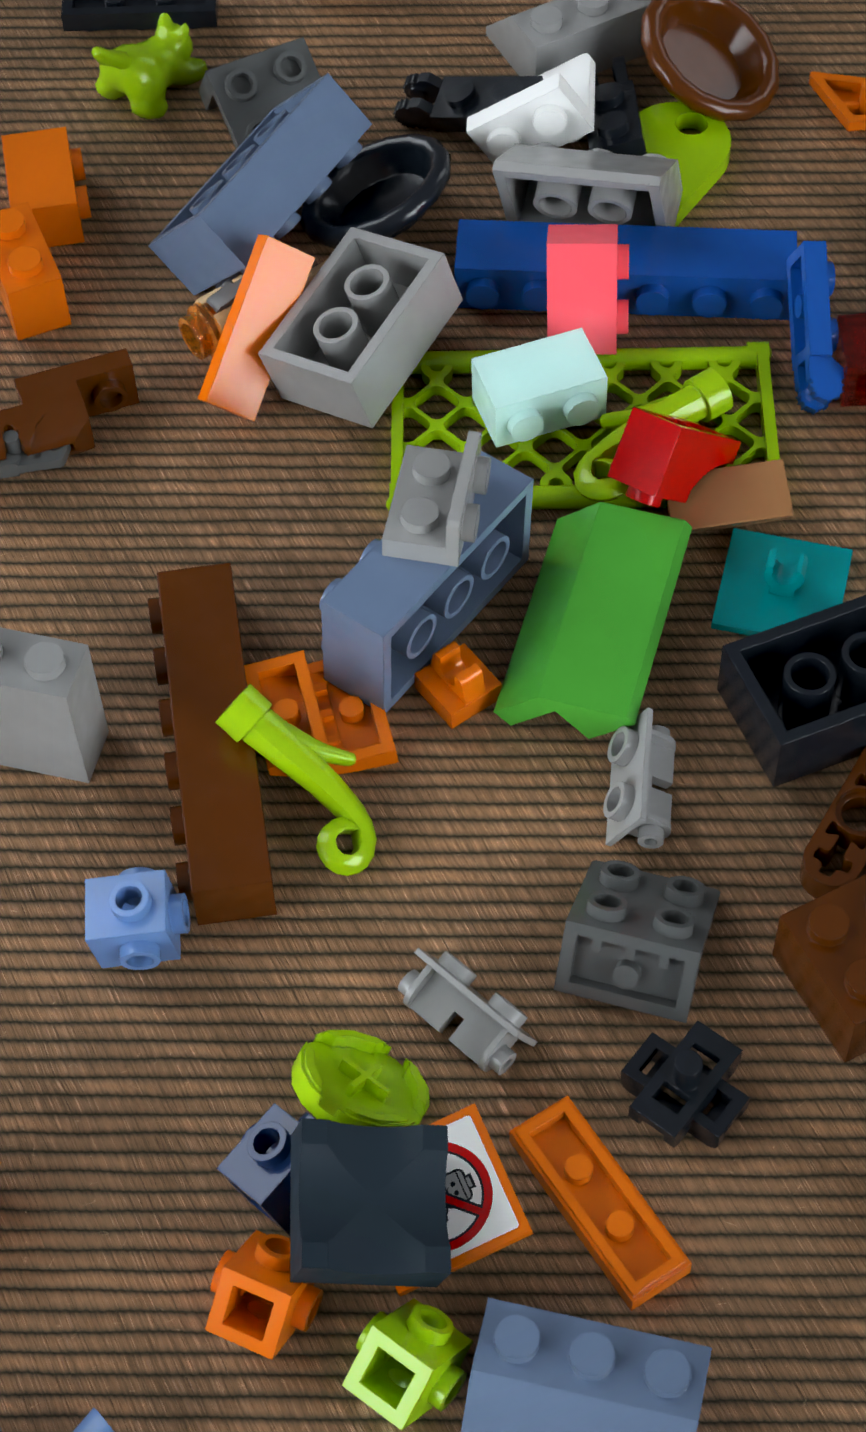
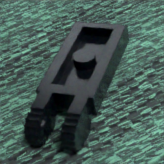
[587,55,647,156]
[393,72,544,132]

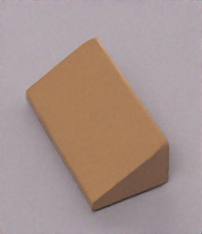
[666,459,794,533]

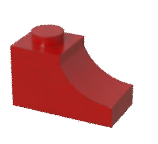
[607,407,741,508]

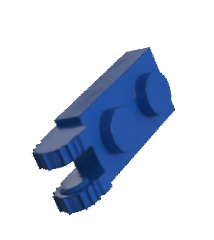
[786,241,844,415]

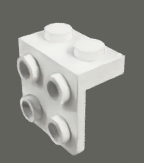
[466,53,596,164]

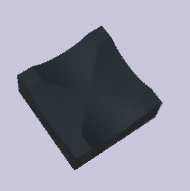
[290,1118,451,1287]

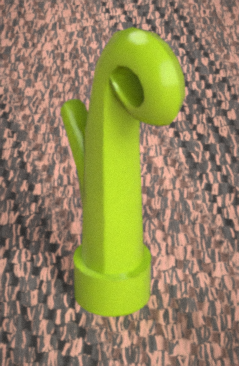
[573,368,733,502]
[215,684,377,876]

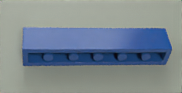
[454,219,797,320]

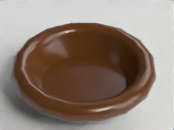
[641,0,779,121]

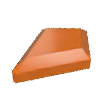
[809,71,866,132]

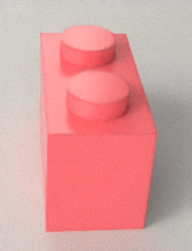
[547,224,629,355]

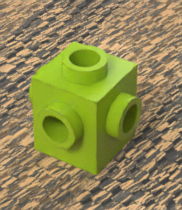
[342,1298,473,1431]

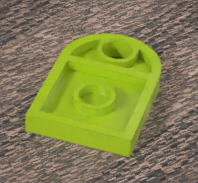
[640,102,731,227]

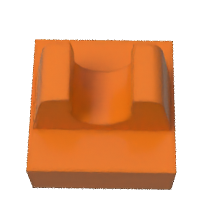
[414,641,502,729]

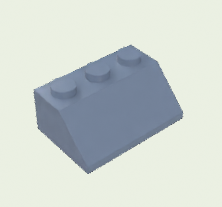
[461,1297,712,1432]

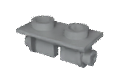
[603,708,676,849]
[398,948,537,1075]

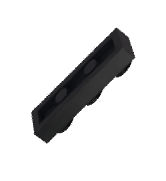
[61,0,219,32]

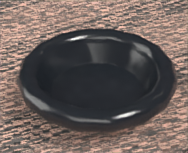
[300,133,451,249]

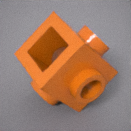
[205,1230,323,1360]

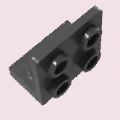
[198,37,321,149]
[554,860,720,1023]

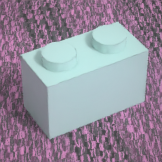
[471,328,608,448]

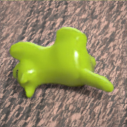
[91,13,208,119]

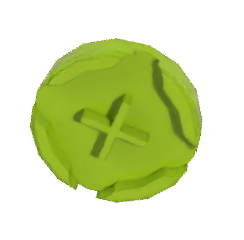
[292,1030,430,1127]

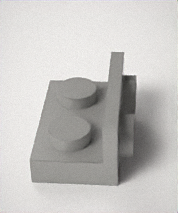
[382,430,491,567]

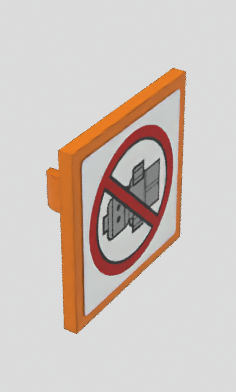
[395,1103,534,1297]

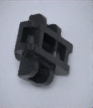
[620,1020,750,1148]

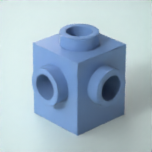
[85,867,190,970]

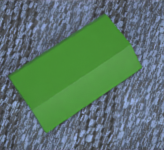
[494,502,692,739]

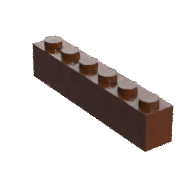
[148,562,277,926]

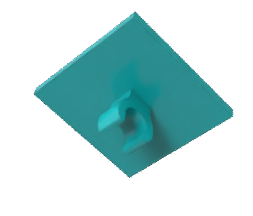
[711,528,853,636]

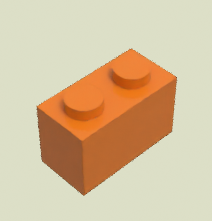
[1,126,92,247]
[0,202,72,341]

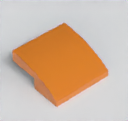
[244,650,399,777]

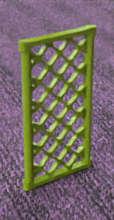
[386,341,780,510]

